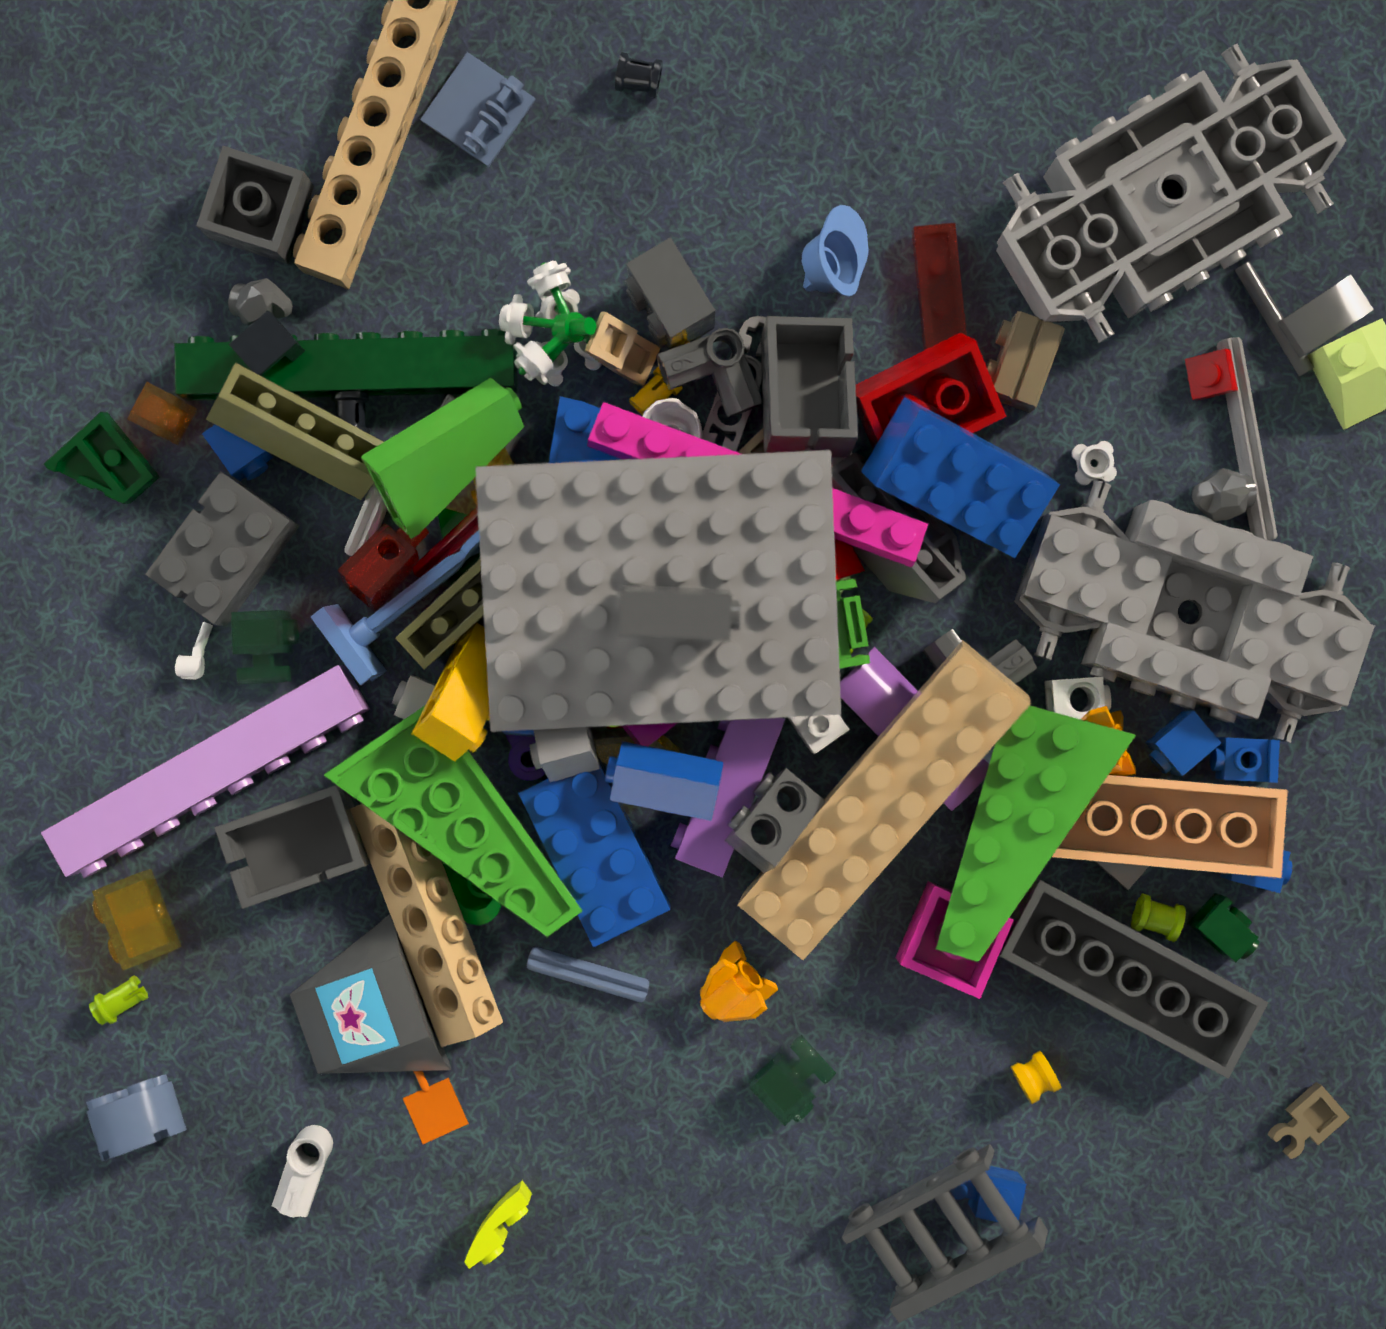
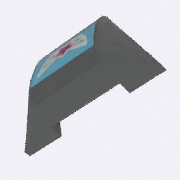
[290,914,451,1074]

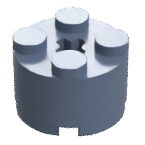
[86,1074,187,1161]

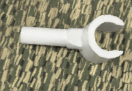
[175,622,213,679]

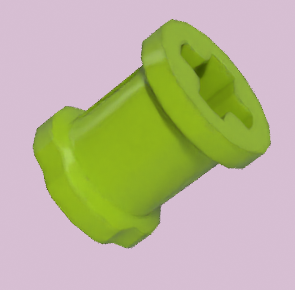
[1131,893,1186,942]

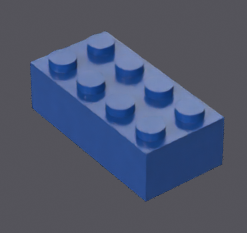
[861,396,1060,558]
[518,755,671,947]

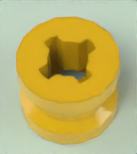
[1010,1051,1062,1104]

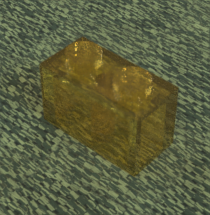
[92,869,182,970]

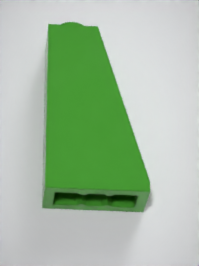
[361,378,524,539]

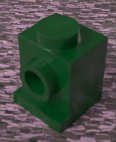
[1187,893,1259,963]

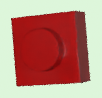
[1185,348,1238,400]

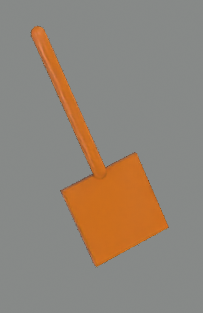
[403,1071,469,1144]

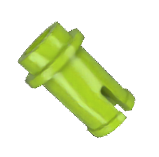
[89,975,148,1025]

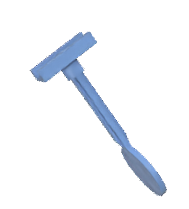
[311,531,480,685]

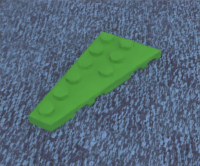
[324,705,582,937]
[936,705,1136,962]

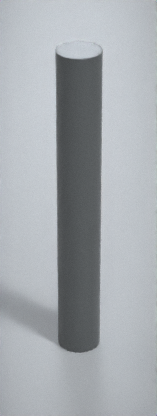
[1235,261,1314,376]

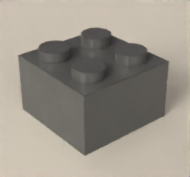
[196,146,314,265]
[624,237,715,350]

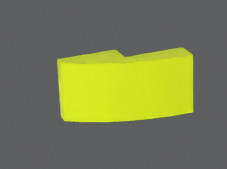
[465,1180,532,1269]

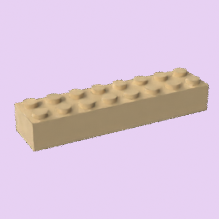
[738,640,1031,960]

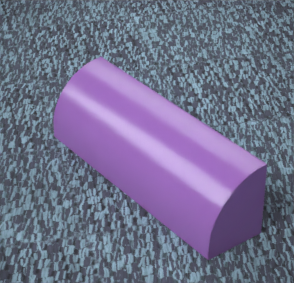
[840,647,989,811]

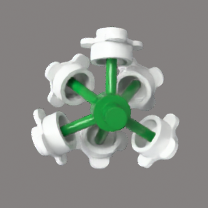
[499,261,601,386]

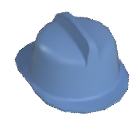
[802,205,869,297]

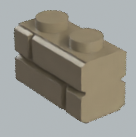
[986,311,1065,413]

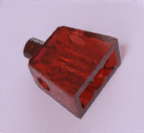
[338,523,429,612]

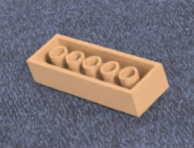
[1052,775,1287,878]

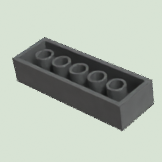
[999,878,1269,1079]

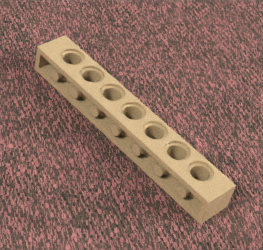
[293,0,458,289]

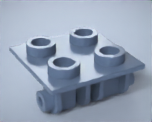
[420,52,536,167]

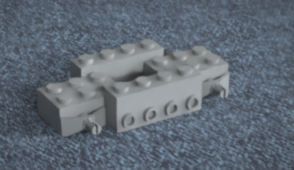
[996,44,1346,343]
[1014,480,1375,743]

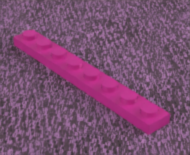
[587,402,928,568]

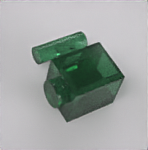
[231,610,299,685]
[749,1035,836,1126]

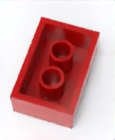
[855,333,1007,449]

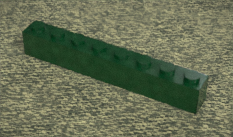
[174,329,518,401]

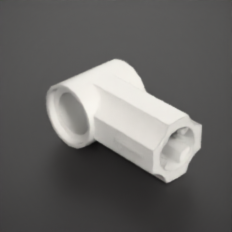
[272,1125,333,1218]

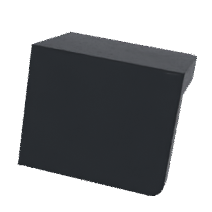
[229,310,305,376]

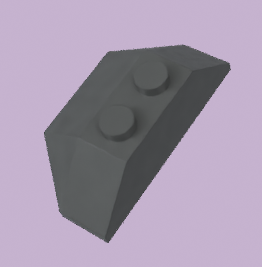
[831,452,966,603]

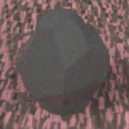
[228,278,293,325]
[1192,468,1257,521]

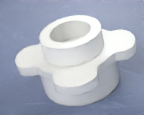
[1072,441,1117,485]

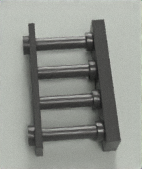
[842,1144,1048,1323]

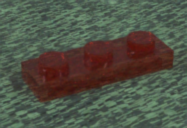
[912,223,967,350]

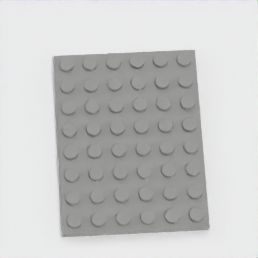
[475,450,841,732]

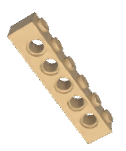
[350,804,503,1047]

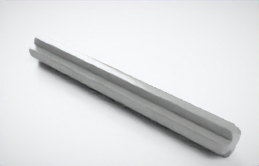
[1217,337,1277,541]

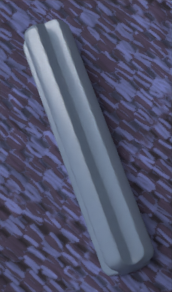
[527,947,649,1002]

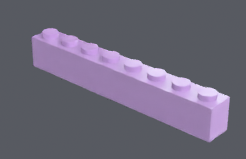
[41,665,370,878]

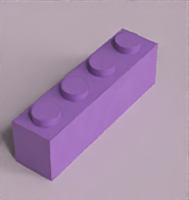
[671,718,785,878]

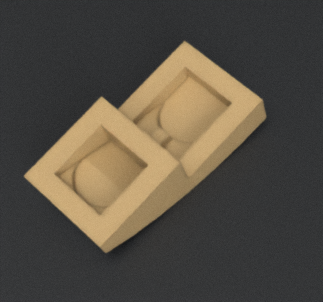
[584,311,660,386]

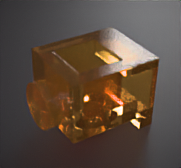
[127,382,197,445]

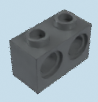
[725,768,826,873]

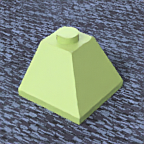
[1307,318,1386,430]

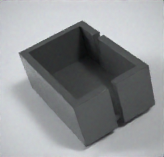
[760,316,858,458]
[145,471,300,626]
[214,785,371,909]

